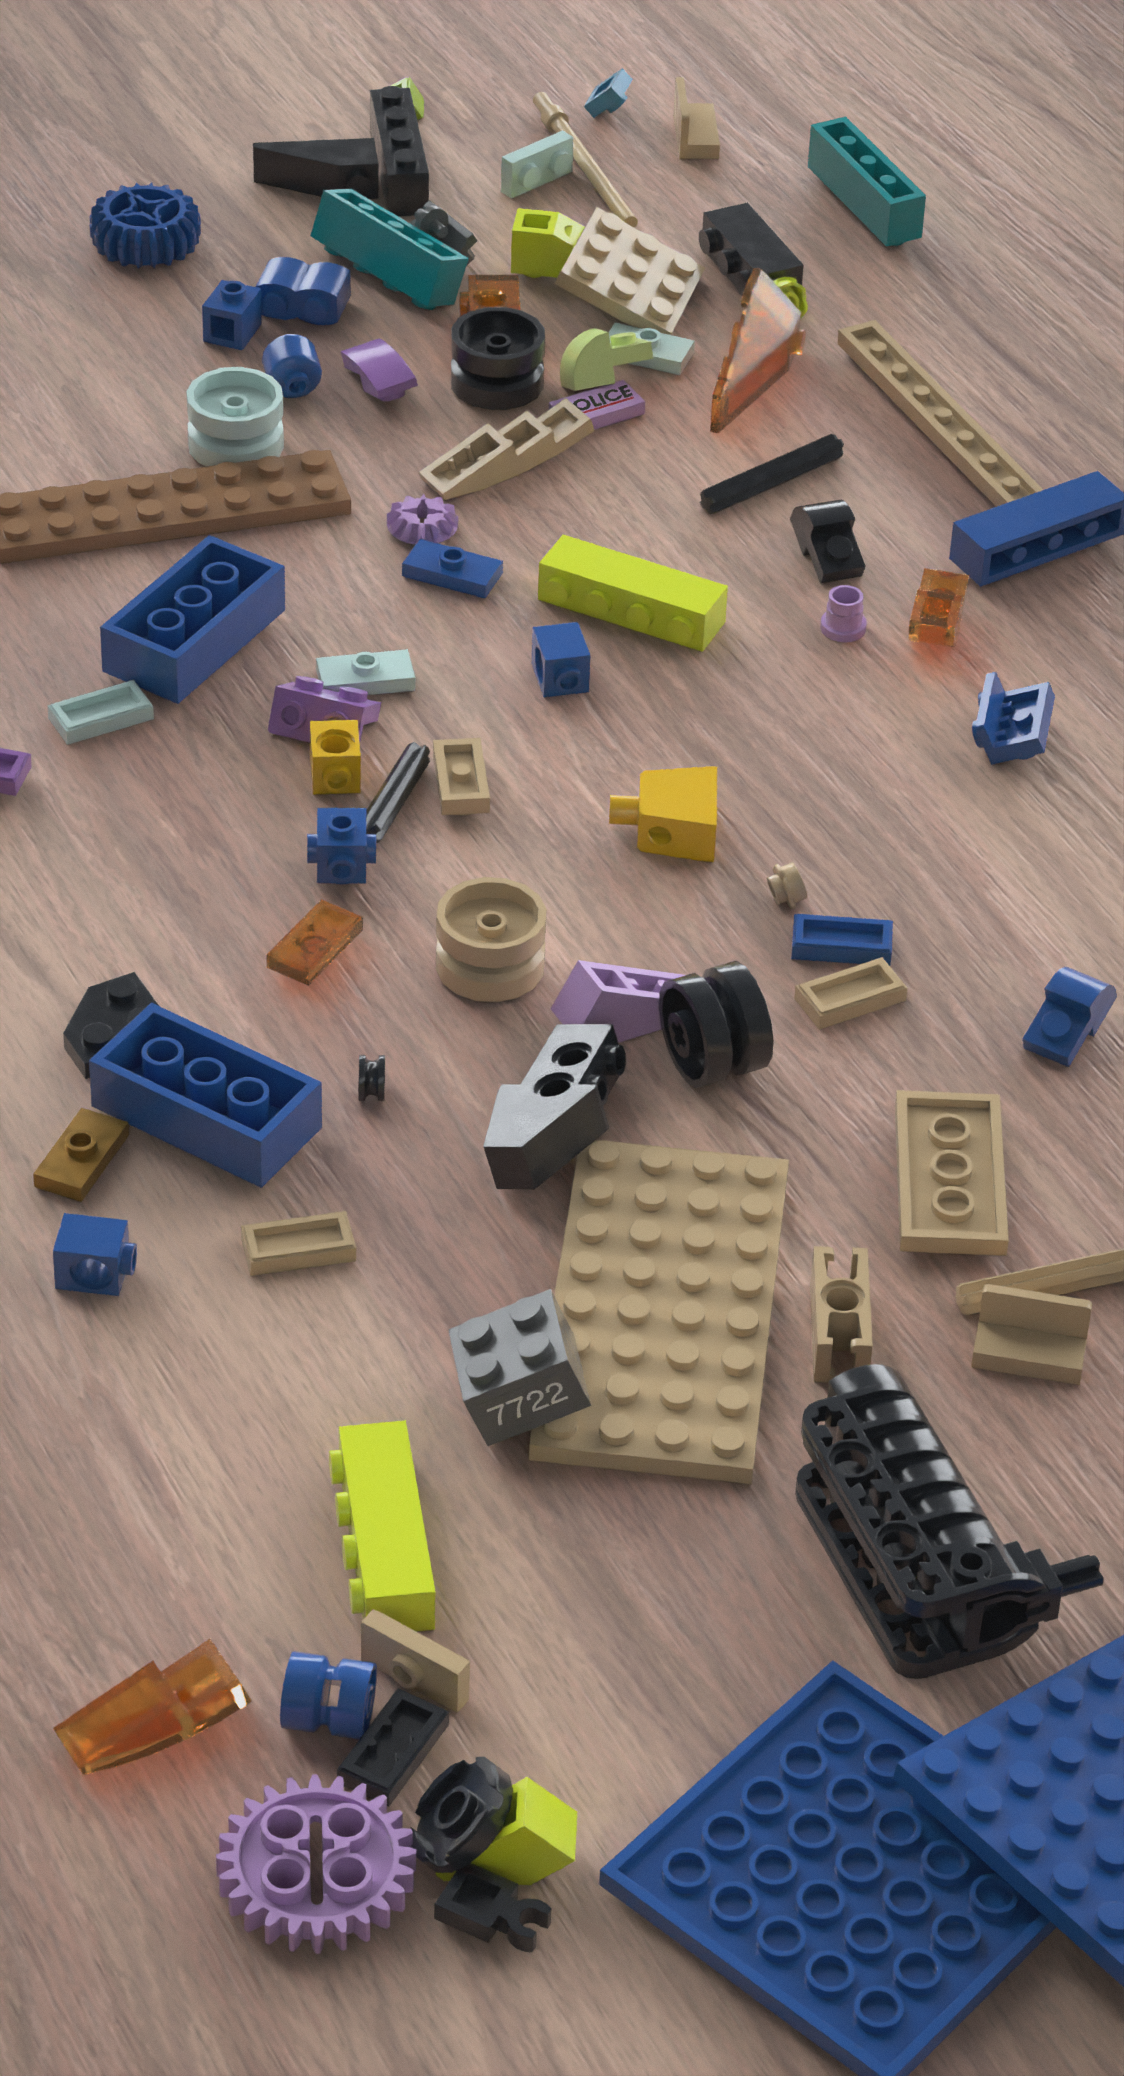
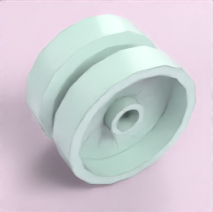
[186,367,284,467]

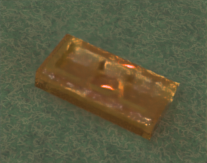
[266,899,363,986]

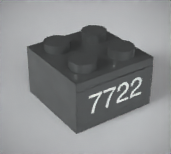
[448,1289,591,1446]

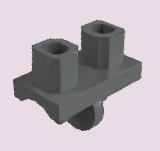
[408,200,478,265]

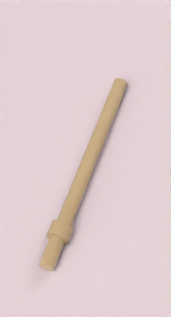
[533,92,638,228]

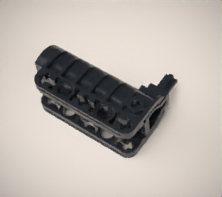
[795,1364,1104,1679]

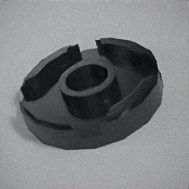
[410,1757,513,1873]

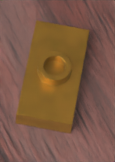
[33,1107,129,1202]

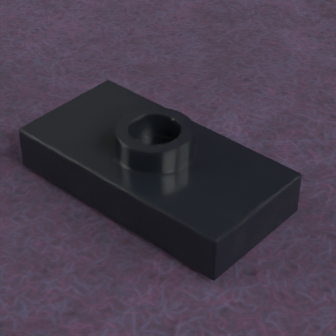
[337,1688,449,1807]

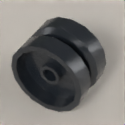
[451,307,545,410]
[658,961,774,1088]

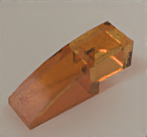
[53,1638,252,1775]

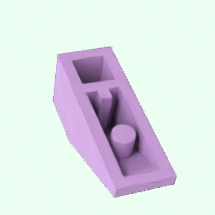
[551,960,685,1043]

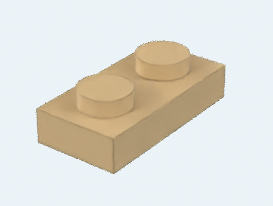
[433,738,490,815]

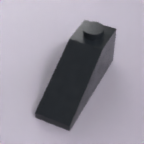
[253,138,379,199]

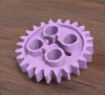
[216,1774,416,1954]

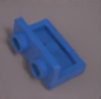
[972,672,1055,765]

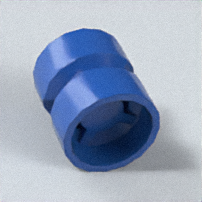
[280,1651,377,1739]

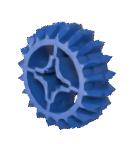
[89,182,201,269]

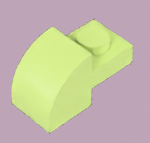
[560,328,653,391]

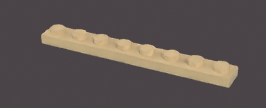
[837,320,1043,507]

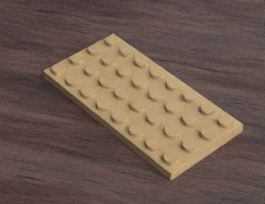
[529,1140,789,1484]

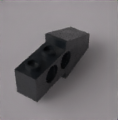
[483,1024,626,1190]

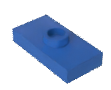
[402,539,503,598]

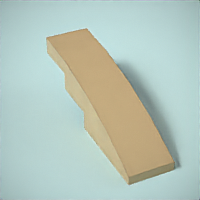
[418,398,595,500]

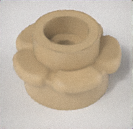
[767,862,807,909]

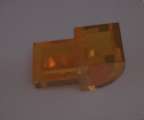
[909,568,969,647]

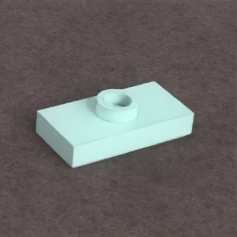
[609,322,695,375]
[316,649,416,695]

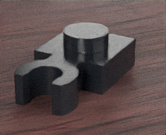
[434,1863,552,1952]

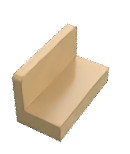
[673,77,720,159]
[971,1284,1092,1385]

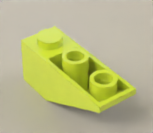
[511,208,585,278]

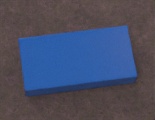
[791,914,893,966]

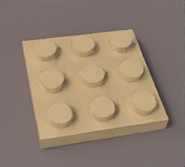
[554,207,705,335]

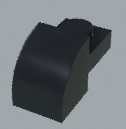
[790,499,866,584]

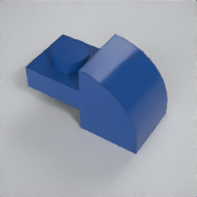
[1022,966,1117,1067]

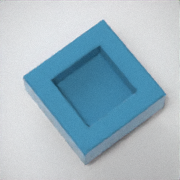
[584,68,633,118]

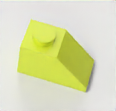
[436,1777,577,1885]

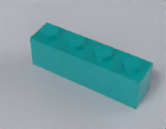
[808,116,926,247]
[310,189,469,310]

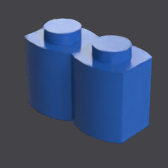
[255,257,351,325]

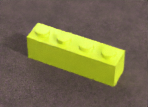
[538,534,728,652]
[329,1420,436,1632]

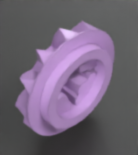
[387,494,458,545]

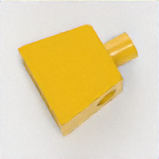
[609,766,717,862]

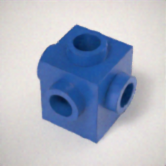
[307,808,376,885]

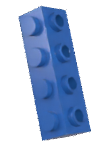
[949,471,1124,587]

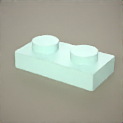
[501,130,573,199]

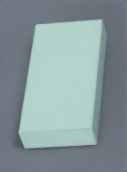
[48,680,154,745]

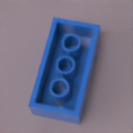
[100,535,285,704]
[89,1003,322,1188]

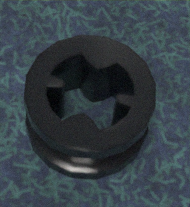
[358,1055,385,1101]

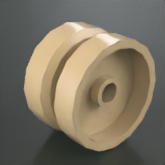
[436,877,547,1002]

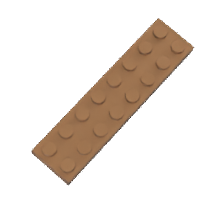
[0,450,351,564]

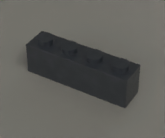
[370,86,429,217]

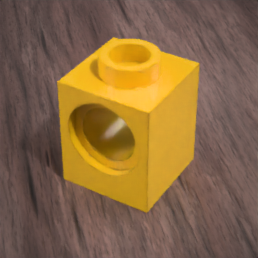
[310,720,361,795]

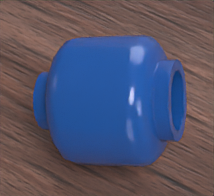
[262,334,322,398]

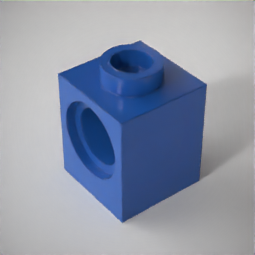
[531,622,591,698]
[53,1213,137,1296]

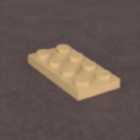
[895,1090,1009,1256]

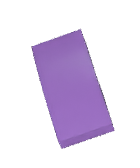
[341,338,418,401]

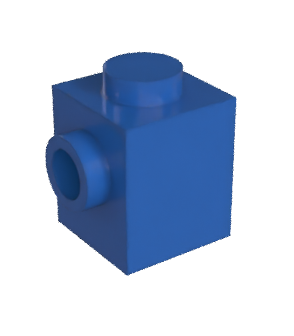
[202,280,262,350]

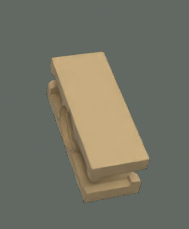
[810,1246,873,1383]

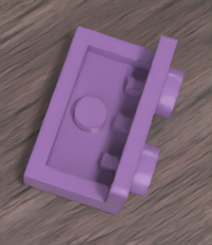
[268,676,381,743]

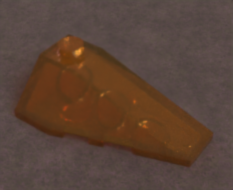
[710,268,806,433]

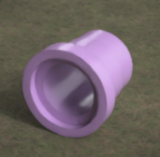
[820,585,867,642]

